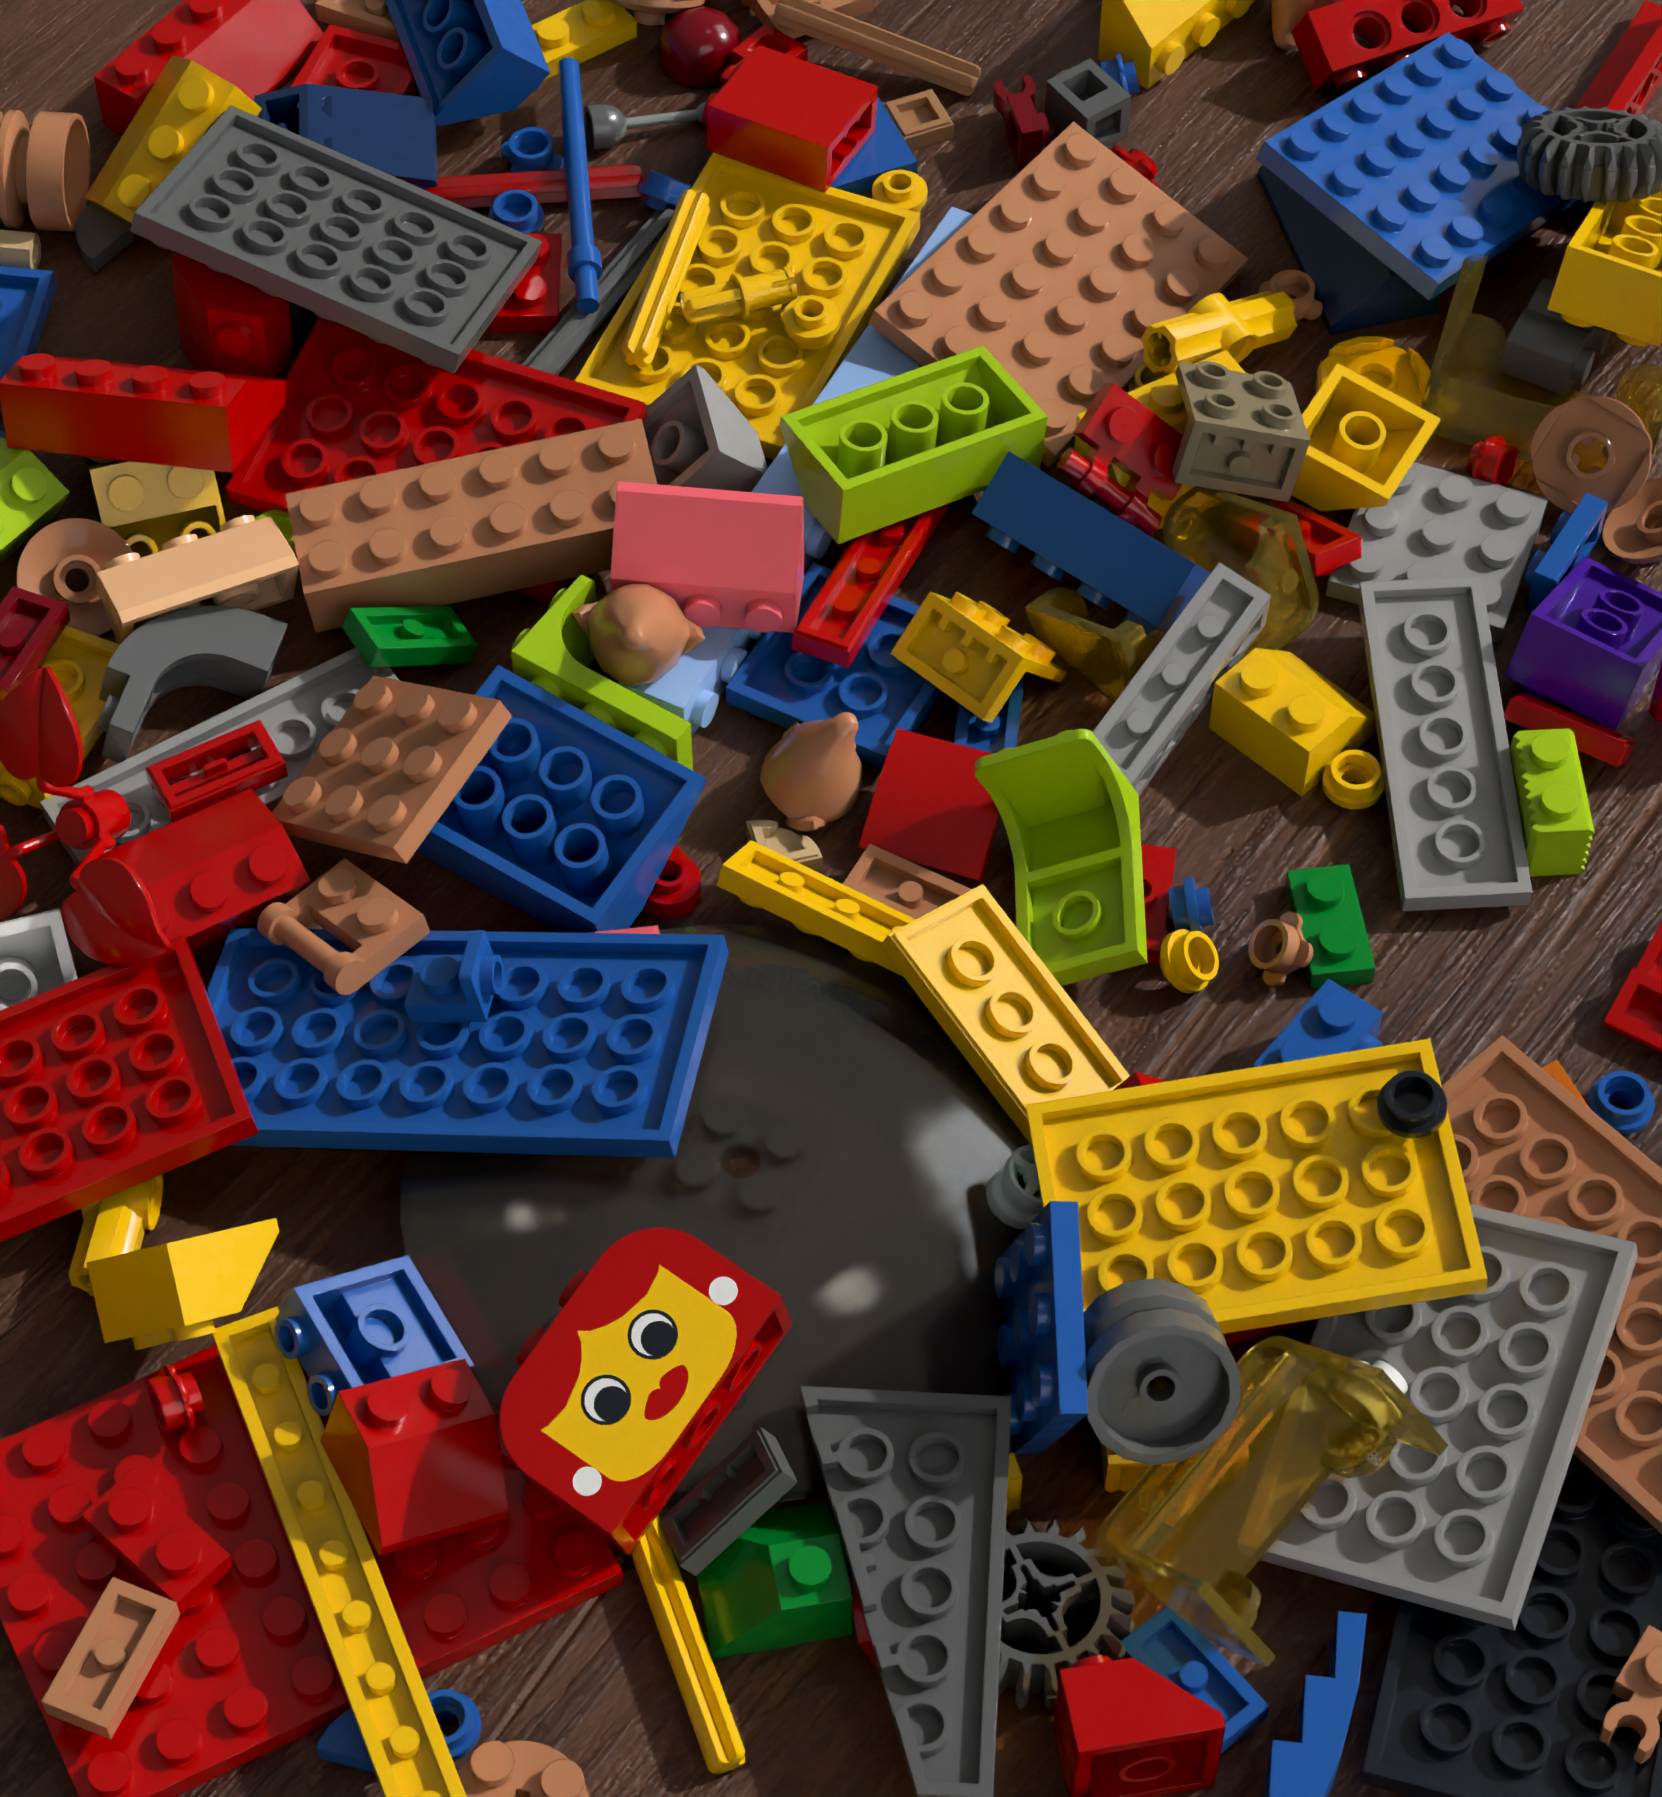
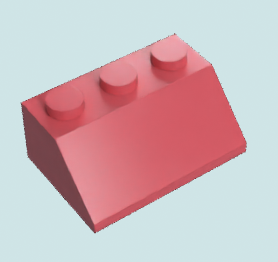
[610,481,804,633]

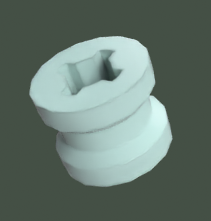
[986,1144,1043,1229]

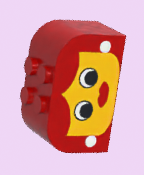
[500,1227,793,1556]

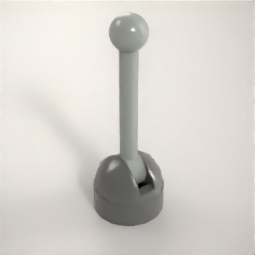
[584,102,706,150]

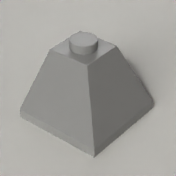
[643,364,768,492]

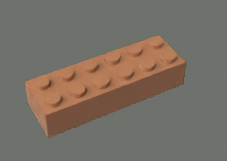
[285,418,657,633]

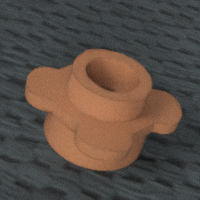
[1258,270,1323,322]
[1248,911,1313,987]

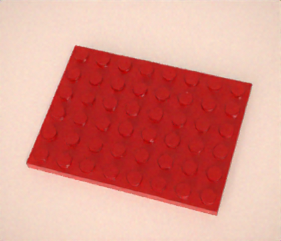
[0,1243,624,1797]

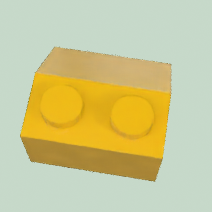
[1292,363,1441,511]
[1209,648,1377,797]
[87,1218,279,1350]

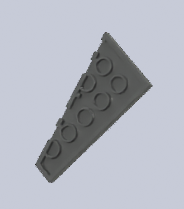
[800,1386,1012,1797]

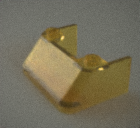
[1421,253,1662,472]
[1097,1336,1448,1667]

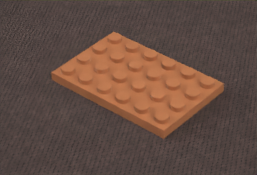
[868,122,1249,467]

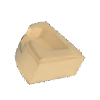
[746,820,823,872]

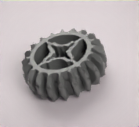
[1516,105,1662,204]
[998,1517,1135,1711]

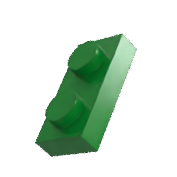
[341,606,478,668]
[1285,864,1376,989]

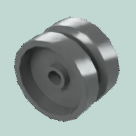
[1083,1278,1241,1465]

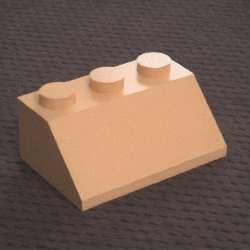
[97,515,299,644]

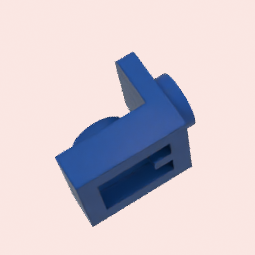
[404,930,504,1022]

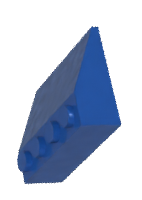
[416,665,706,933]

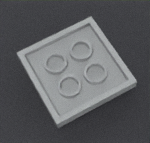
[1326,462,1548,644]

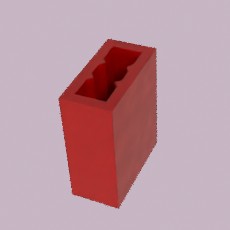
[702,45,878,192]

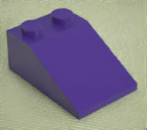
[1504,556,1662,730]

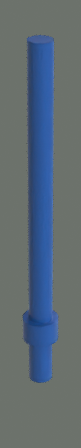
[557,57,602,314]

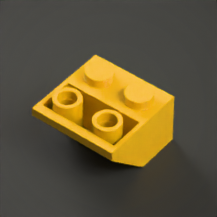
[88,460,226,558]

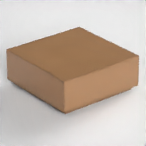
[882,89,954,151]

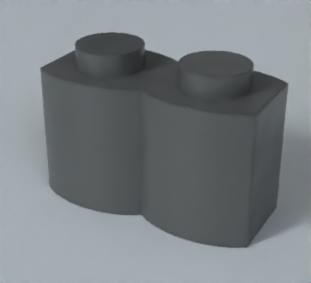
[1499,277,1612,395]

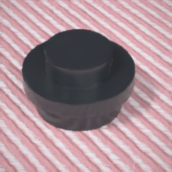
[1377,1071,1447,1139]

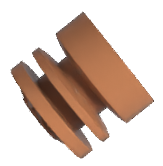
[0,110,91,232]

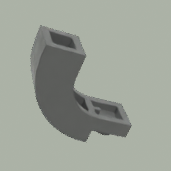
[97,606,288,763]

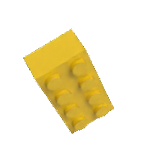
[1547,191,1662,347]

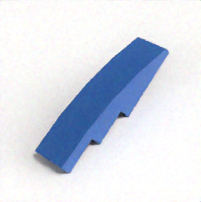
[1264,1611,1367,1797]

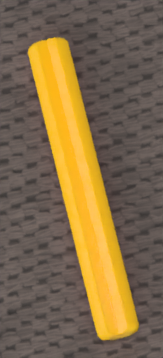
[621,189,710,368]
[631,1515,745,1775]

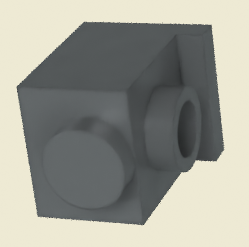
[1045,58,1131,147]

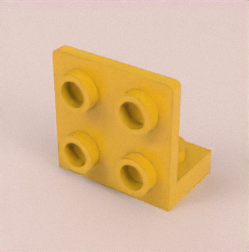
[890,592,1067,723]

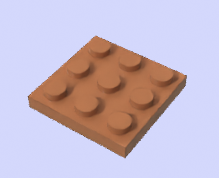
[272,675,512,864]

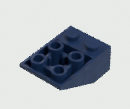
[254,83,438,189]

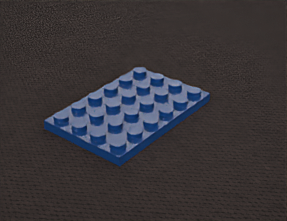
[1256,32,1578,300]

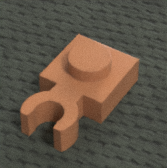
[1599,1625,1662,1764]

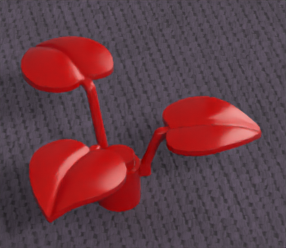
[0,666,172,965]

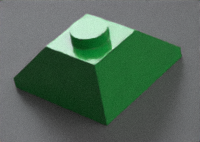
[696,1502,853,1660]

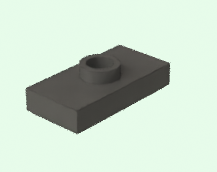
[660,1427,798,1576]

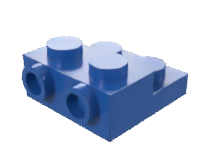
[275,1255,475,1416]

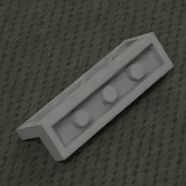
[1093,562,1271,795]

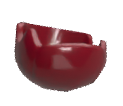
[659,6,740,87]

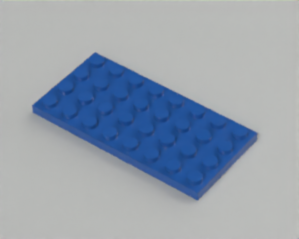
[207,928,729,1158]

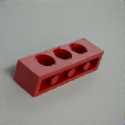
[1291,0,1524,91]

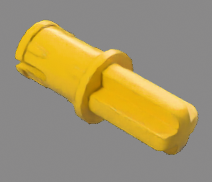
[681,266,797,324]

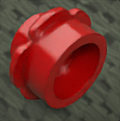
[1466,435,1519,487]
[146,1364,204,1433]

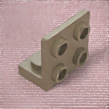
[1171,361,1310,502]

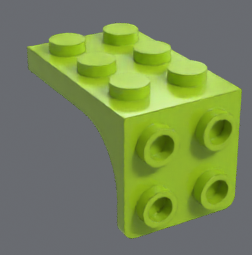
[510,575,693,770]
[975,729,1148,986]

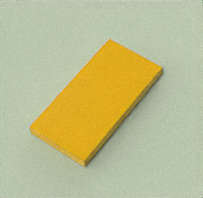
[880,884,1130,1145]

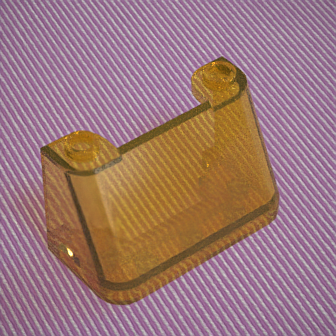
[1025,486,1319,704]

